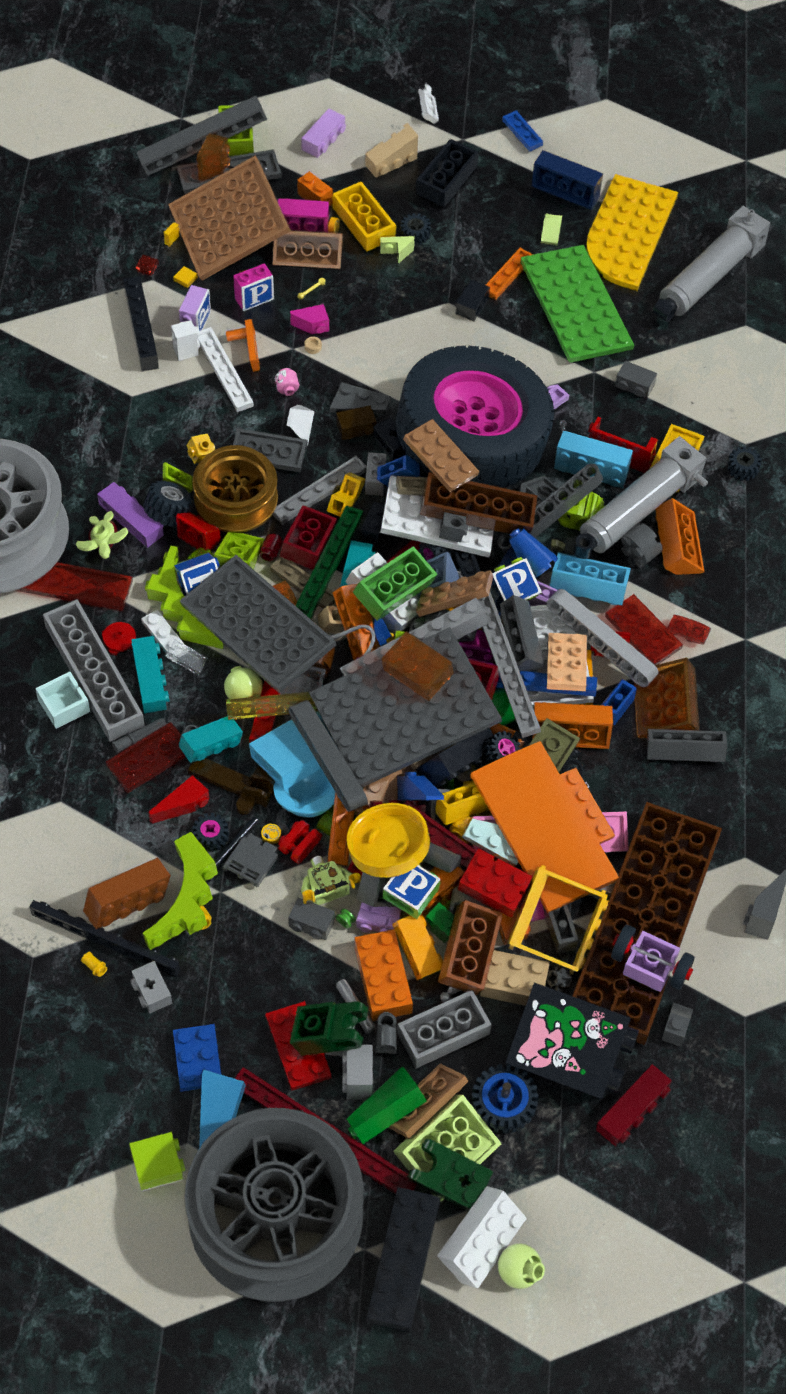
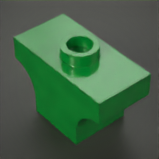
[425,902,454,944]

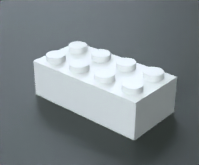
[345,552,420,636]
[437,1186,527,1289]

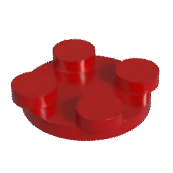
[102,622,136,655]

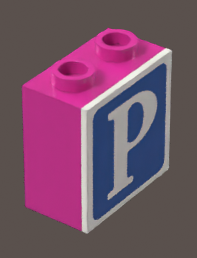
[234,263,274,311]

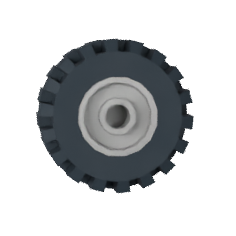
[143,481,194,526]

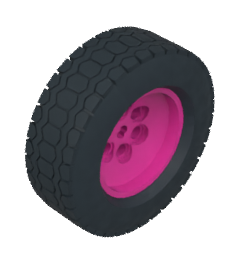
[396,345,554,488]

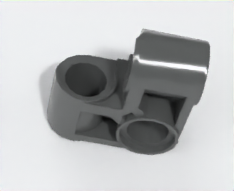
[375,1012,397,1054]

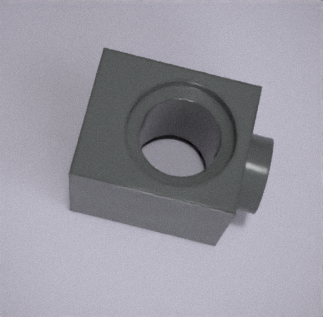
[439,512,469,542]

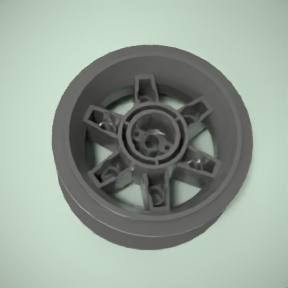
[185,1108,364,1302]

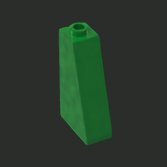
[347,1067,427,1144]

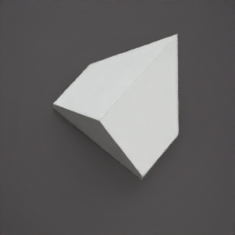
[287,405,314,446]

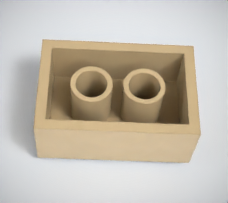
[480,950,550,1006]

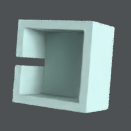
[36,672,90,729]

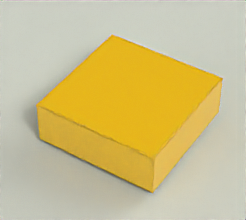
[164,222,180,247]
[174,267,198,288]

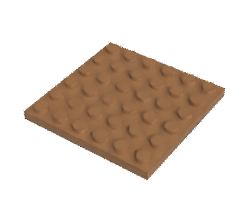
[168,155,291,280]

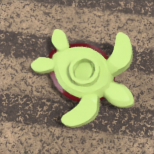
[76,511,128,559]

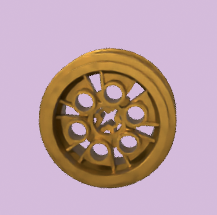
[193,445,278,533]

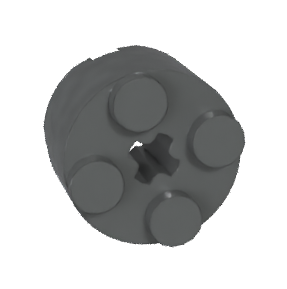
[621,523,663,568]

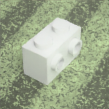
[171,320,200,361]

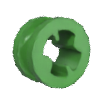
[336,908,356,928]

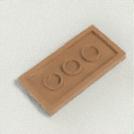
[403,419,479,492]
[416,570,493,617]
[388,1064,468,1139]

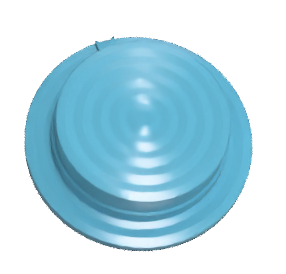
[274,769,335,817]

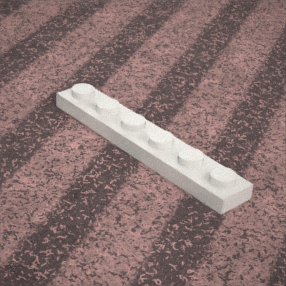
[197,327,253,412]

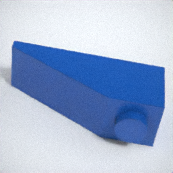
[397,772,444,800]

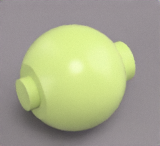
[224,666,263,710]
[498,1244,545,1289]

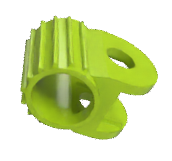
[558,492,604,531]

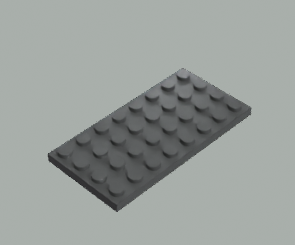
[180,555,336,693]

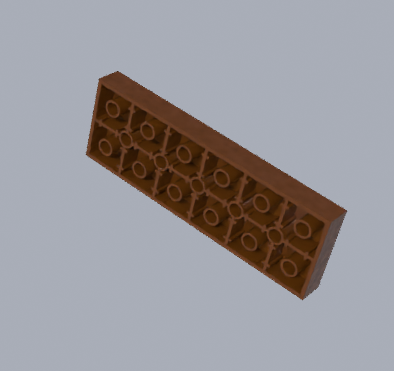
[573,802,722,1045]

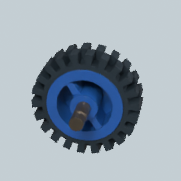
[471,1064,538,1133]

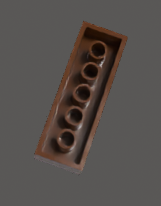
[420,472,537,534]

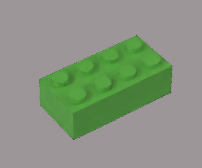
[353,546,438,621]

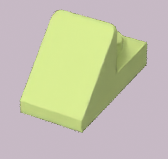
[541,214,562,245]
[380,236,414,263]

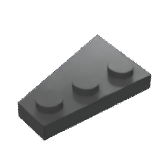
[330,382,392,414]

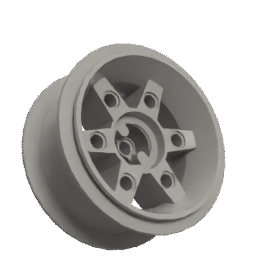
[0,439,69,593]

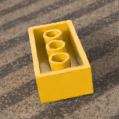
[332,181,396,252]

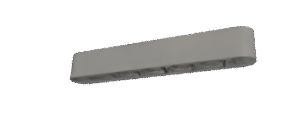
[546,589,658,687]

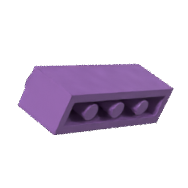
[97,482,164,548]

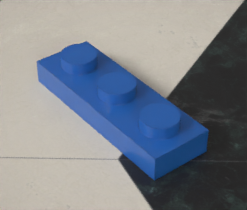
[502,111,543,152]

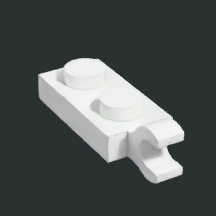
[418,84,439,124]

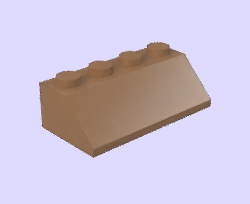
[273,230,343,269]

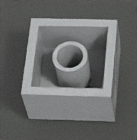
[343,1045,373,1100]

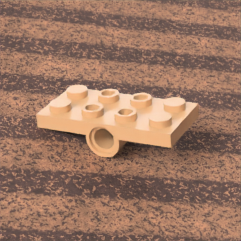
[547,633,587,691]

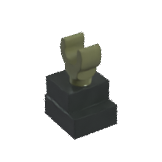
[551,536,577,556]

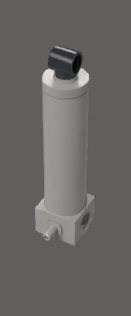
[653,206,770,322]
[573,436,708,559]

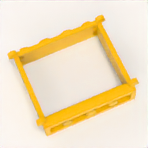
[507,865,609,975]

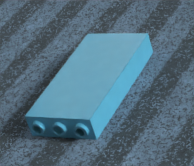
[249,706,333,790]

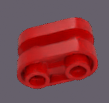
[278,820,322,864]

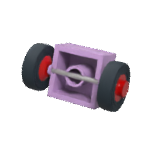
[611,925,695,992]

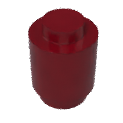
[260,533,283,562]

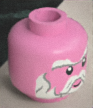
[275,368,299,396]

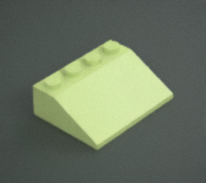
[393,1094,501,1202]

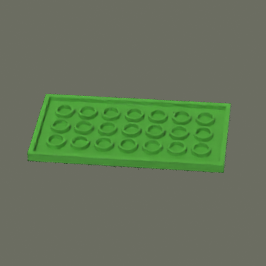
[520,245,634,363]

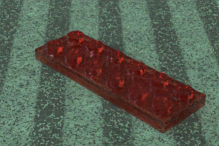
[15,562,133,611]

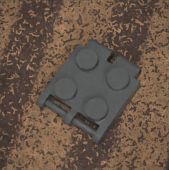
[223,833,278,888]

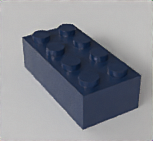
[532,150,603,210]

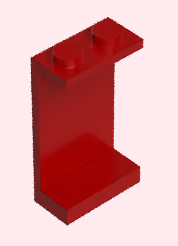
[588,417,658,473]

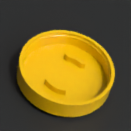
[347,803,430,878]

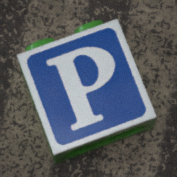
[383,865,440,919]

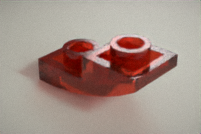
[666,614,711,645]

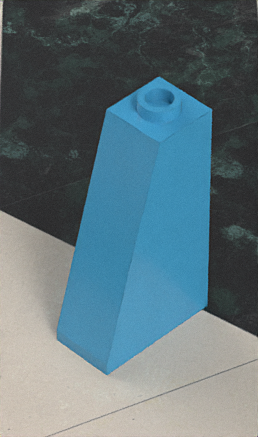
[199,1070,246,1149]

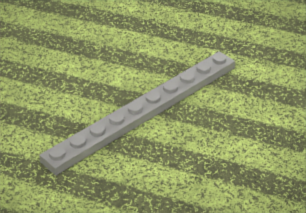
[477,592,541,738]

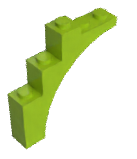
[145,546,225,649]
[143,832,218,950]

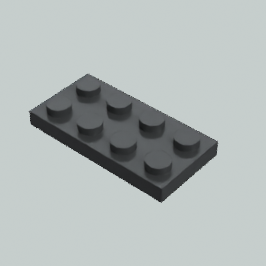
[233,428,308,472]

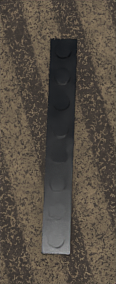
[29,900,180,978]

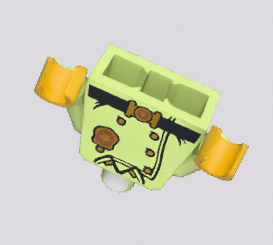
[301,856,361,905]

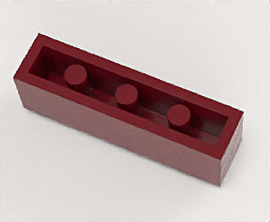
[596,1064,672,1147]

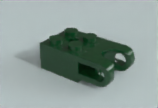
[290,1002,369,1056]
[407,1139,493,1212]

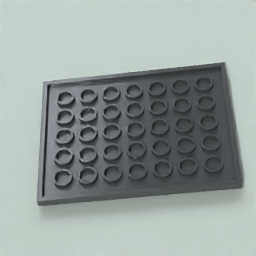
[309,627,502,788]

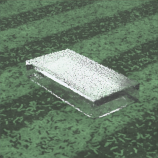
[166,639,208,675]

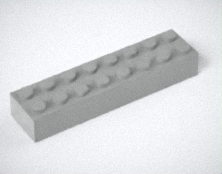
[43,599,145,742]

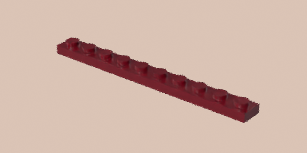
[234,1067,418,1194]

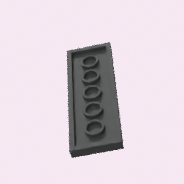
[177,149,281,195]

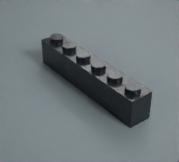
[123,276,159,371]

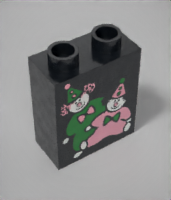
[506,982,639,1099]

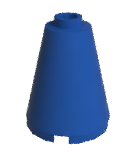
[509,528,558,578]

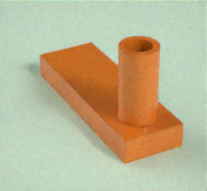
[226,319,260,372]

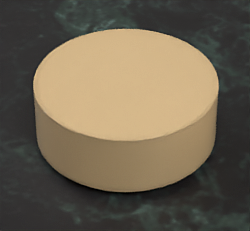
[304,337,322,354]

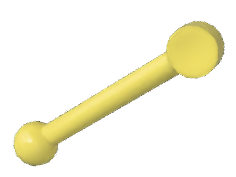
[298,278,325,299]

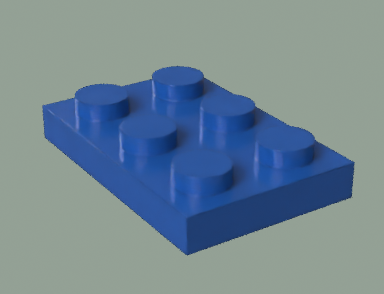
[173,1024,221,1092]

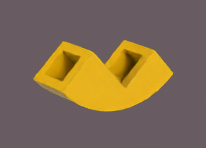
[327,472,366,517]

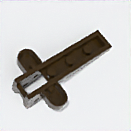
[188,758,275,815]

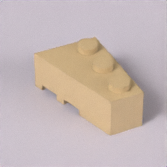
[365,123,418,178]

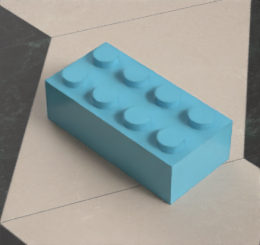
[554,430,633,488]
[550,552,631,605]

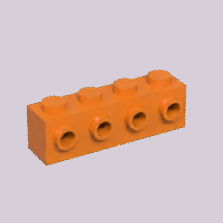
[332,583,381,660]

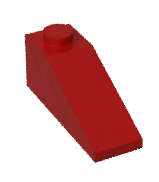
[149,775,209,824]

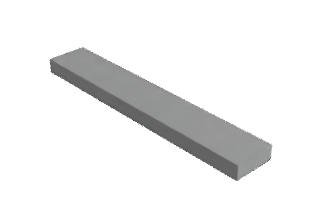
[272,456,367,525]

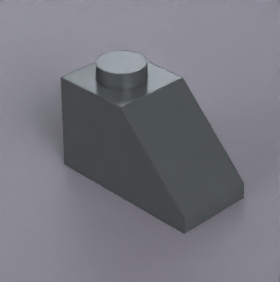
[662,1003,693,1047]

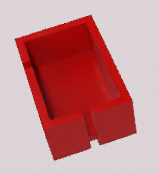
[458,848,533,918]

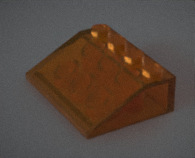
[634,657,700,738]

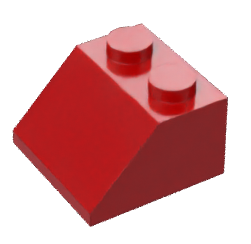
[176,512,220,553]

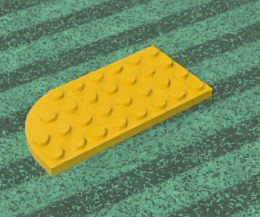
[586,174,678,291]

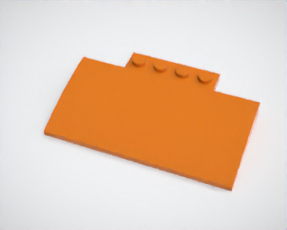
[470,741,619,913]

